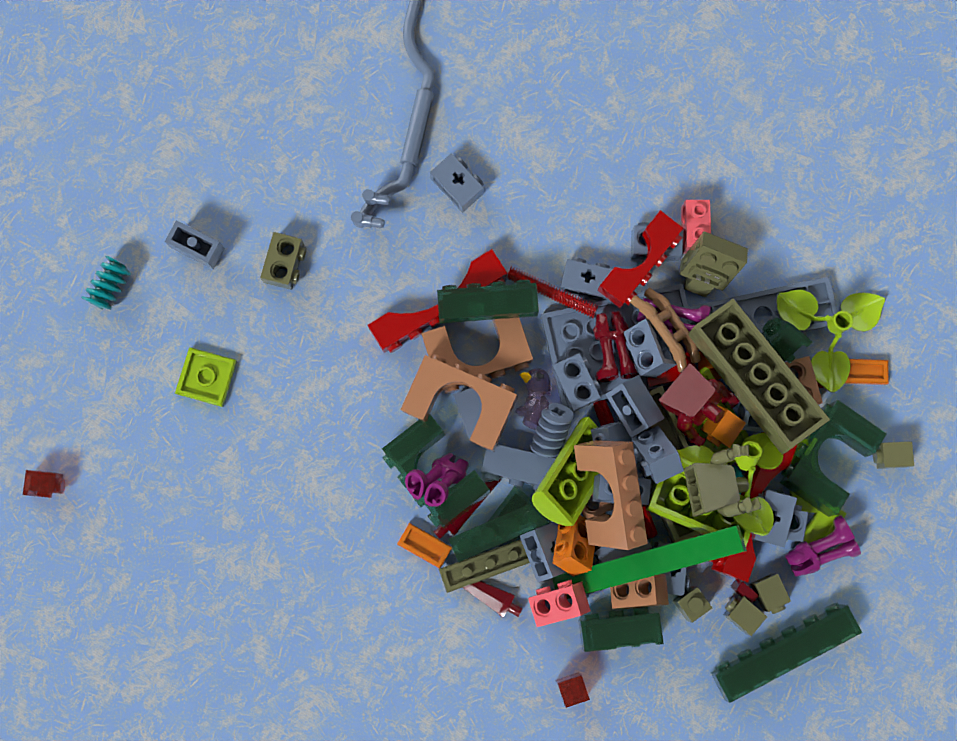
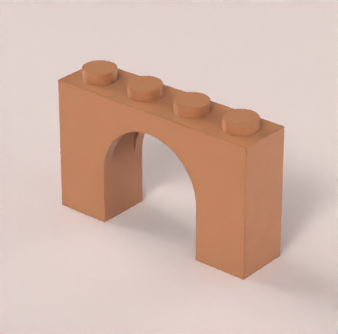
[421,304,533,394]
[401,354,518,452]
[574,440,648,550]

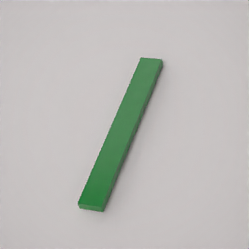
[552,525,747,599]

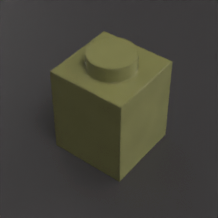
[872,441,914,469]
[750,573,791,614]
[673,586,712,623]
[723,596,767,636]

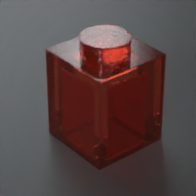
[555,672,590,708]

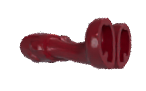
[593,311,640,383]

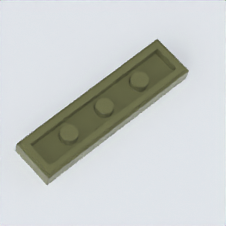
[438,540,530,593]

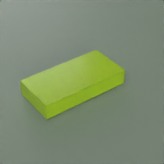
[803,499,847,554]

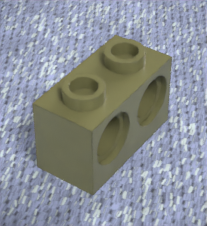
[260,232,307,290]

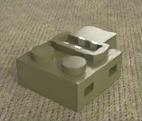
[679,231,748,297]

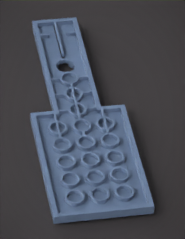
[541,277,838,408]

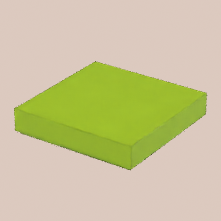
[175,347,237,407]

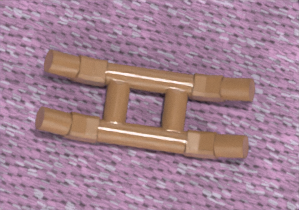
[630,287,701,372]

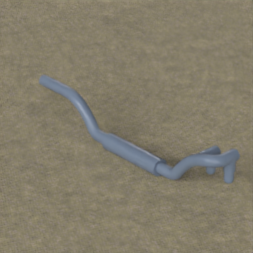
[351,0,435,228]

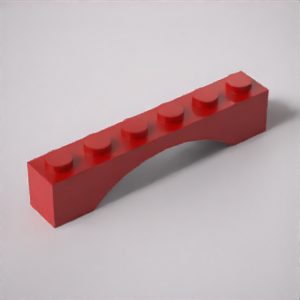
[367,249,507,353]
[711,432,798,583]

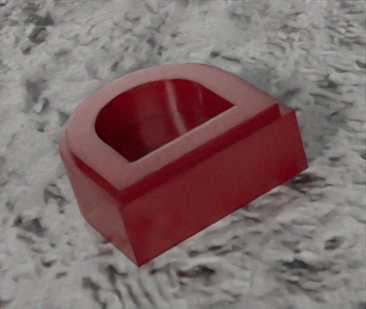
[731,580,759,603]

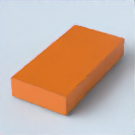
[844,359,889,385]
[397,523,452,569]

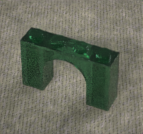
[780,400,887,517]
[382,414,491,529]

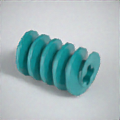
[81,256,131,310]

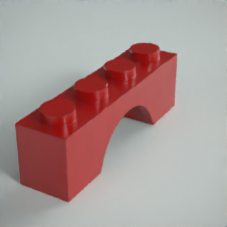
[597,210,683,308]

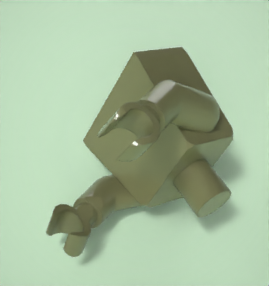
[684,444,761,517]

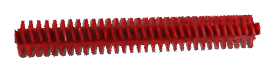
[507,266,599,318]

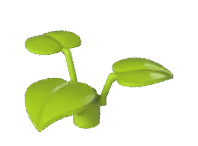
[777,290,885,393]
[677,433,783,536]

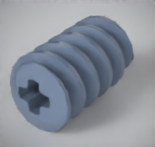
[530,403,574,458]

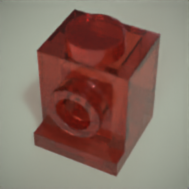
[22,470,65,498]

